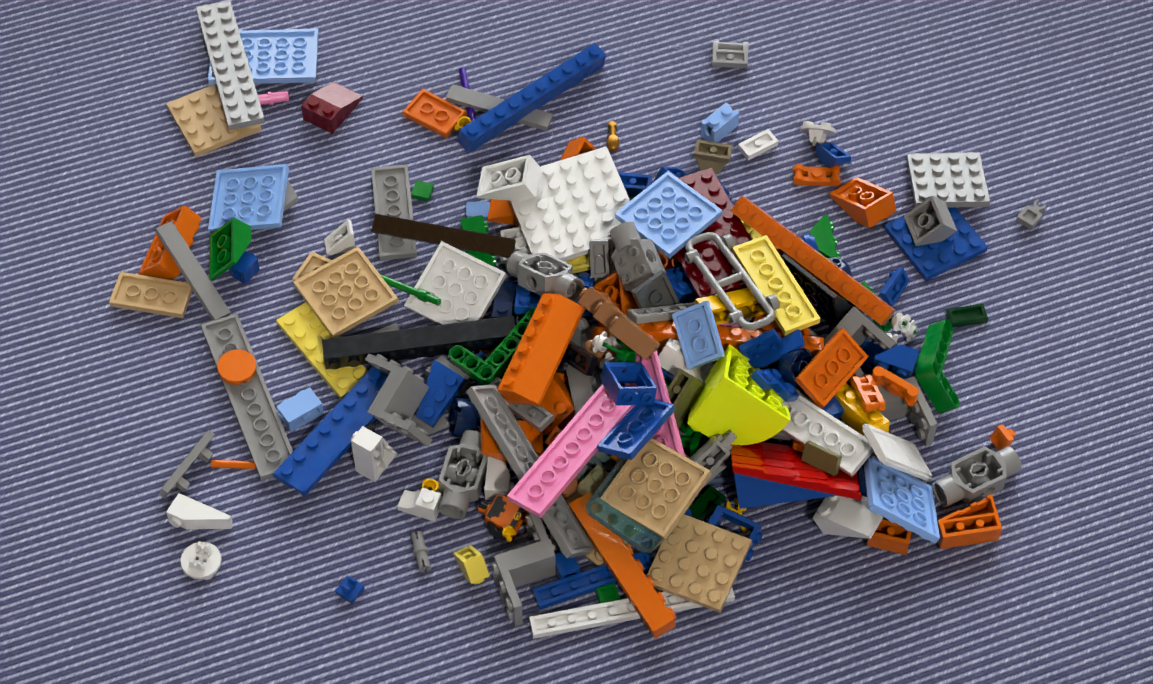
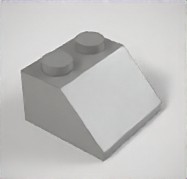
[904,195,957,246]

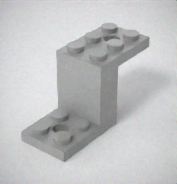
[808,306,898,351]
[365,354,432,447]
[846,367,937,446]
[492,512,556,627]

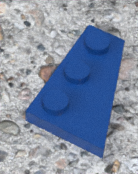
[416,359,467,428]

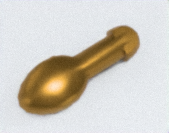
[606,121,620,152]

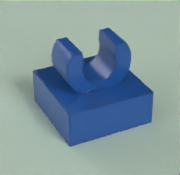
[335,575,365,604]

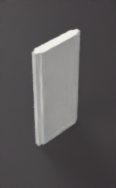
[862,423,933,482]

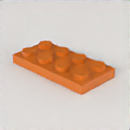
[794,328,869,408]

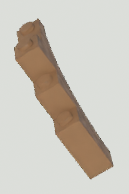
[578,287,660,360]

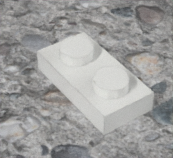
[738,129,778,160]

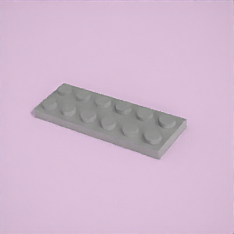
[371,164,417,261]

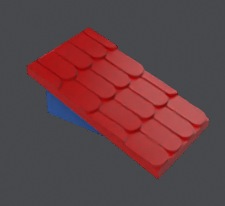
[731,442,862,509]

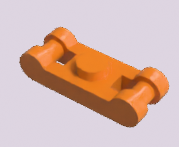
[793,164,841,186]
[872,366,919,407]
[850,374,885,413]

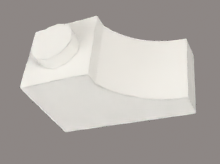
[397,488,441,522]

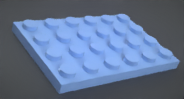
[208,29,319,85]

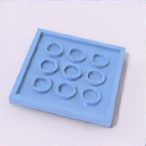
[208,164,289,234]
[615,171,722,259]
[864,454,940,543]

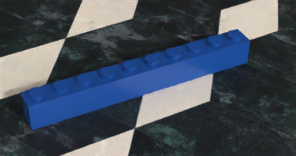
[457,43,607,153]

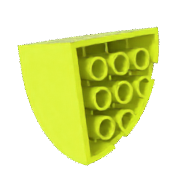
[687,344,790,445]

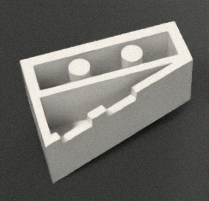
[351,426,398,482]

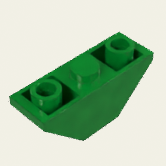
[809,214,840,259]

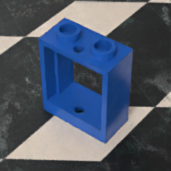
[601,362,657,406]
[708,505,763,566]

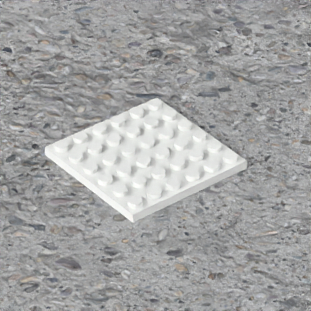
[509,146,630,261]

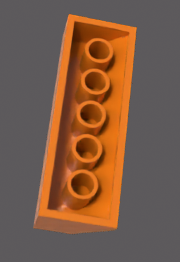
[497,293,585,406]

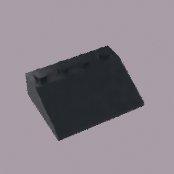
[782,254,856,328]

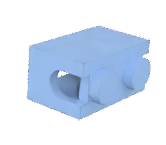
[700,103,739,143]
[276,387,324,433]

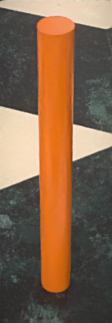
[211,460,256,469]

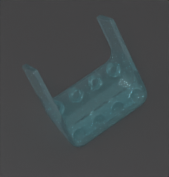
[586,458,692,553]

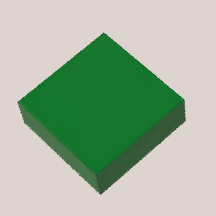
[411,180,434,202]
[595,583,621,604]

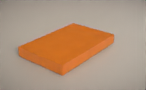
[402,89,467,139]

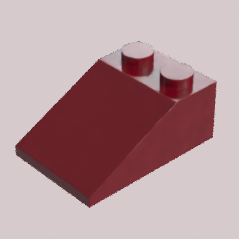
[301,82,363,134]

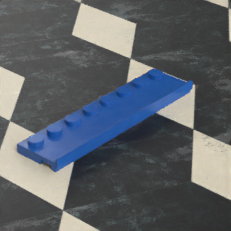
[273,367,388,497]

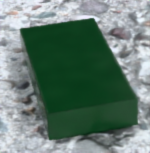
[946,303,988,328]
[688,485,726,522]

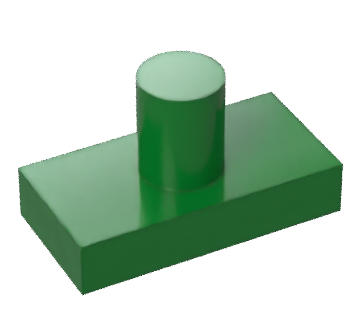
[680,431,707,457]

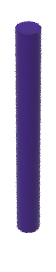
[459,67,476,121]

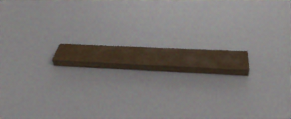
[371,214,516,258]

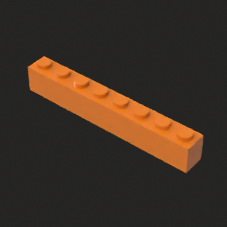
[569,492,677,639]

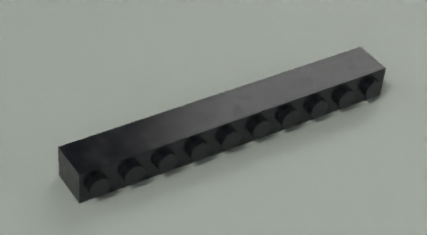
[322,316,515,369]

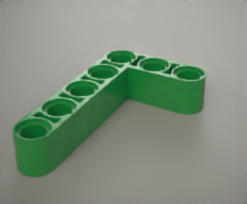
[448,308,536,385]
[915,319,960,414]

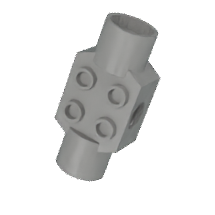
[609,221,666,291]
[507,250,584,302]
[438,430,488,519]
[932,446,1022,507]

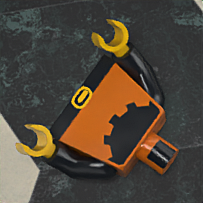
[478,495,528,542]

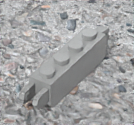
[689,430,737,473]

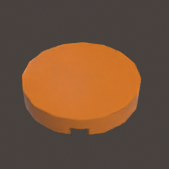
[217,349,257,385]

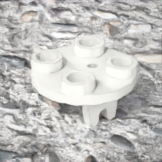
[800,121,836,147]
[180,541,222,580]

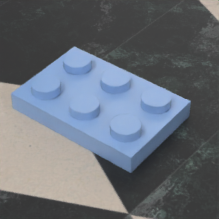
[672,300,725,370]

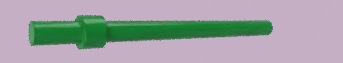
[379,273,441,306]

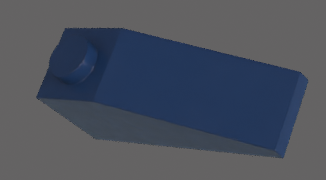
[492,281,518,318]

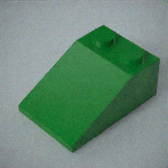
[209,217,252,281]

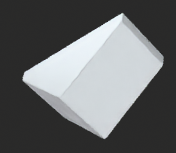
[324,219,355,255]

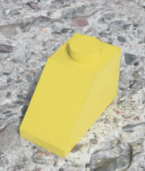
[453,545,490,584]

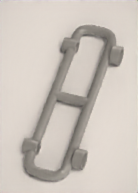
[685,232,780,330]

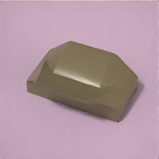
[694,139,733,174]

